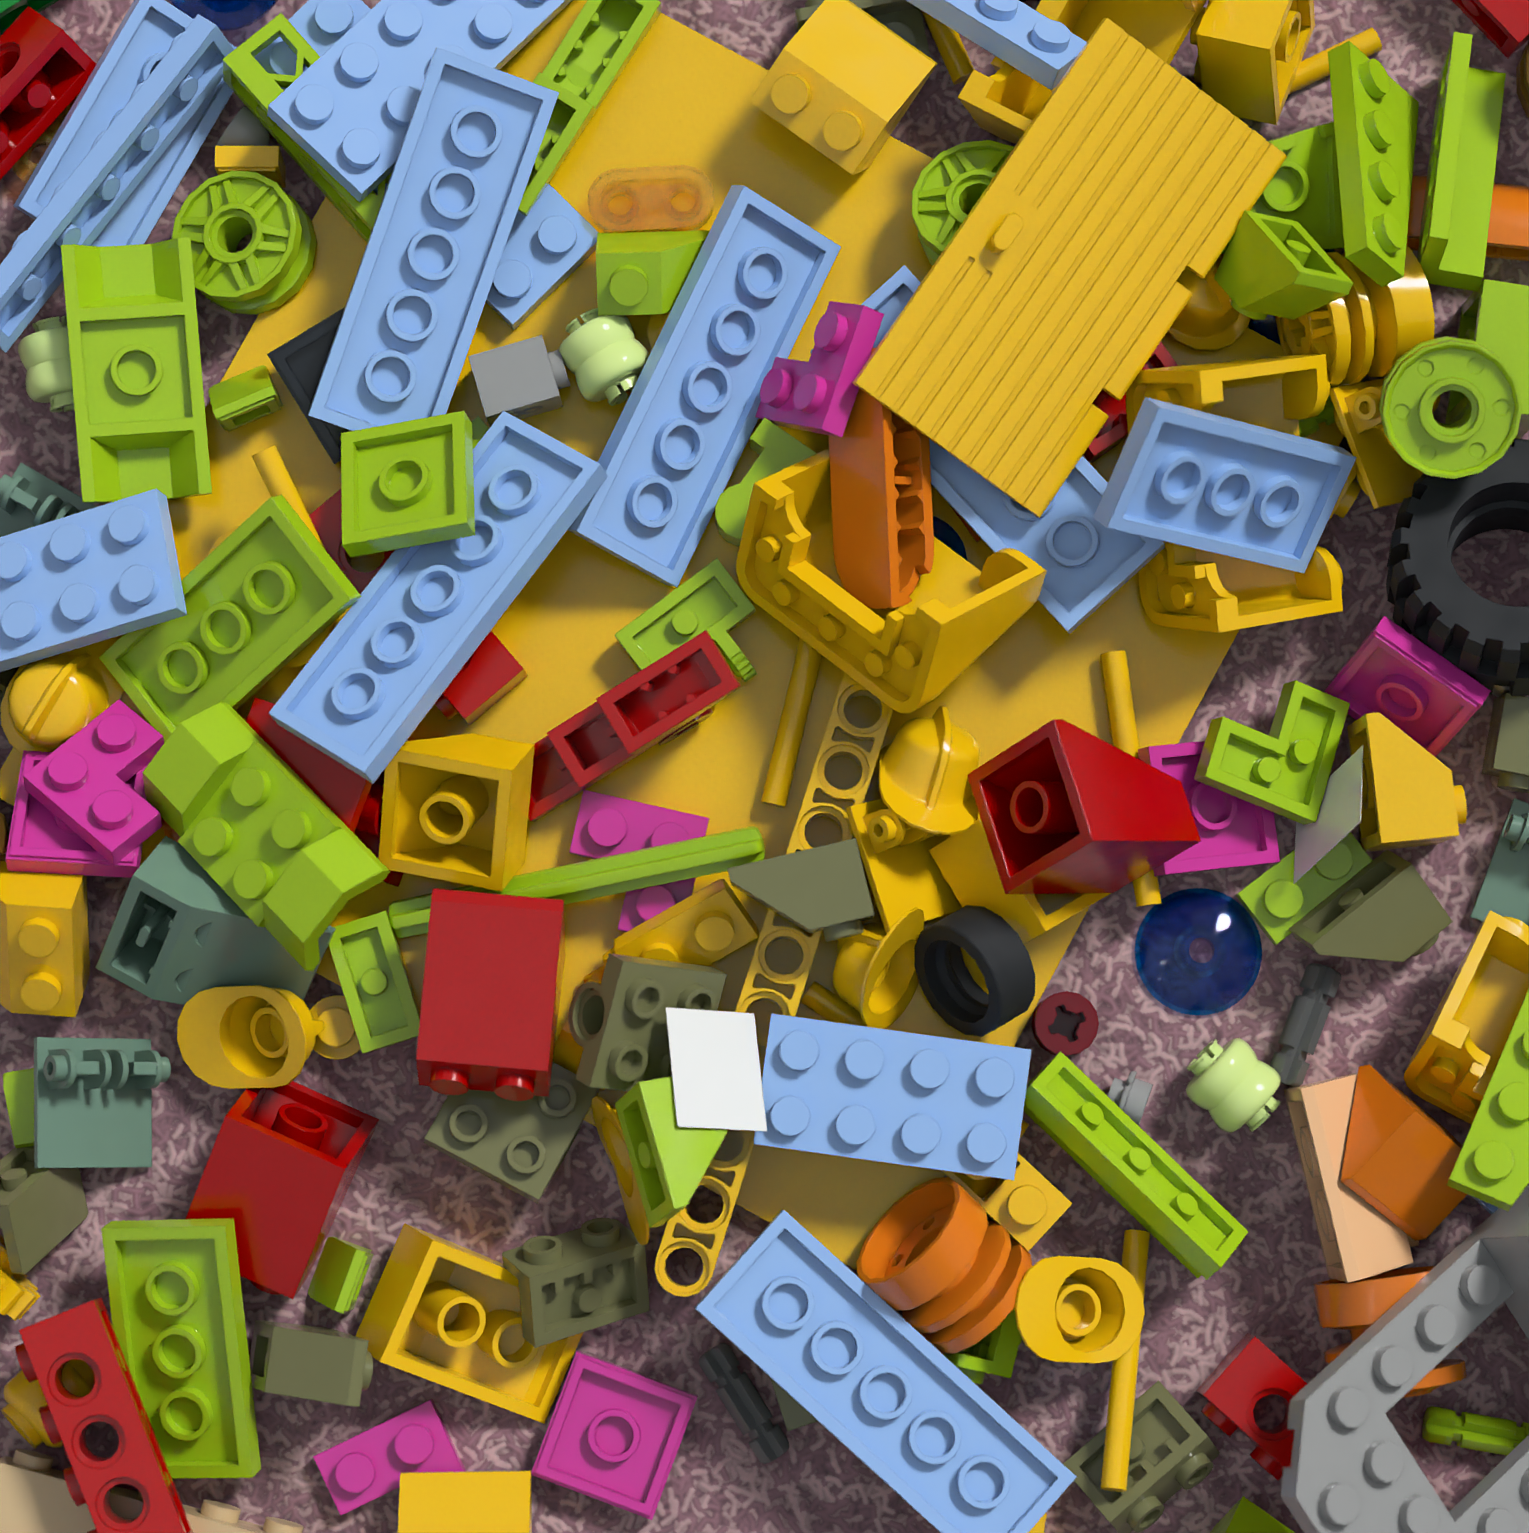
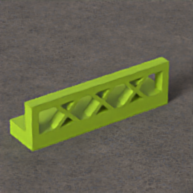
[222,13,392,242]
[1417,32,1506,292]
[1023,1051,1249,1280]

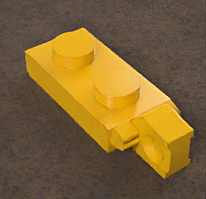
[583,878,759,983]

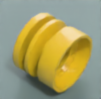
[1275,246,1435,388]

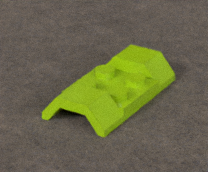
[61,237,212,504]
[142,702,390,971]

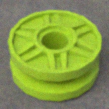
[912,140,1014,266]
[172,171,317,315]
[1379,336,1522,479]

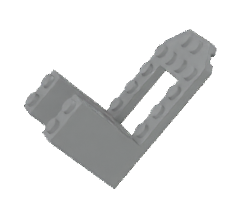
[1281,1185,1529,1533]

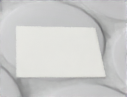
[1293,745,1363,884]
[666,1007,767,1132]

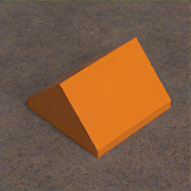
[1340,1064,1467,1241]

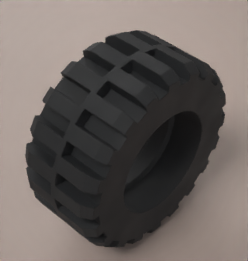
[1386,439,1529,696]

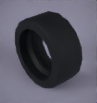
[914,905,1035,1037]

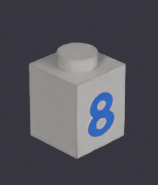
[468,335,570,427]

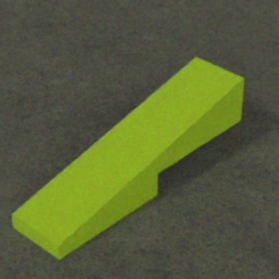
[518,0,661,216]

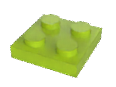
[341,411,475,557]

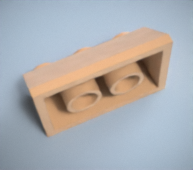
[1284,1072,1419,1283]

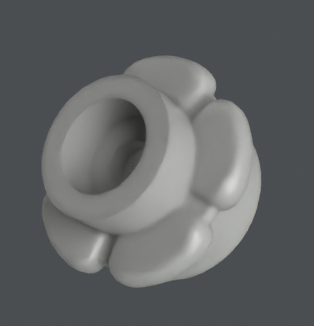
[1108,1071,1153,1126]

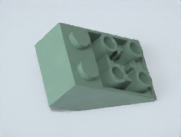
[95,836,336,1005]

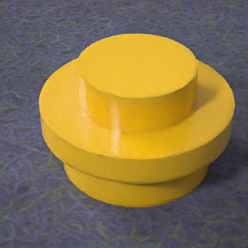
[310,995,361,1060]

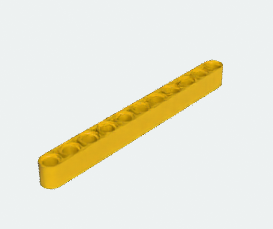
[654,672,893,1297]

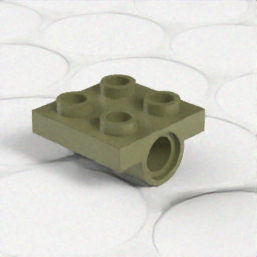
[569,953,727,1091]
[424,1062,600,1204]

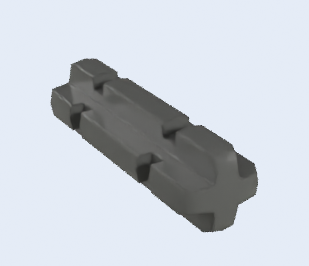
[1270,963,1342,1087]
[699,1343,790,1464]

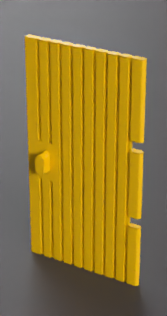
[852,17,1287,518]

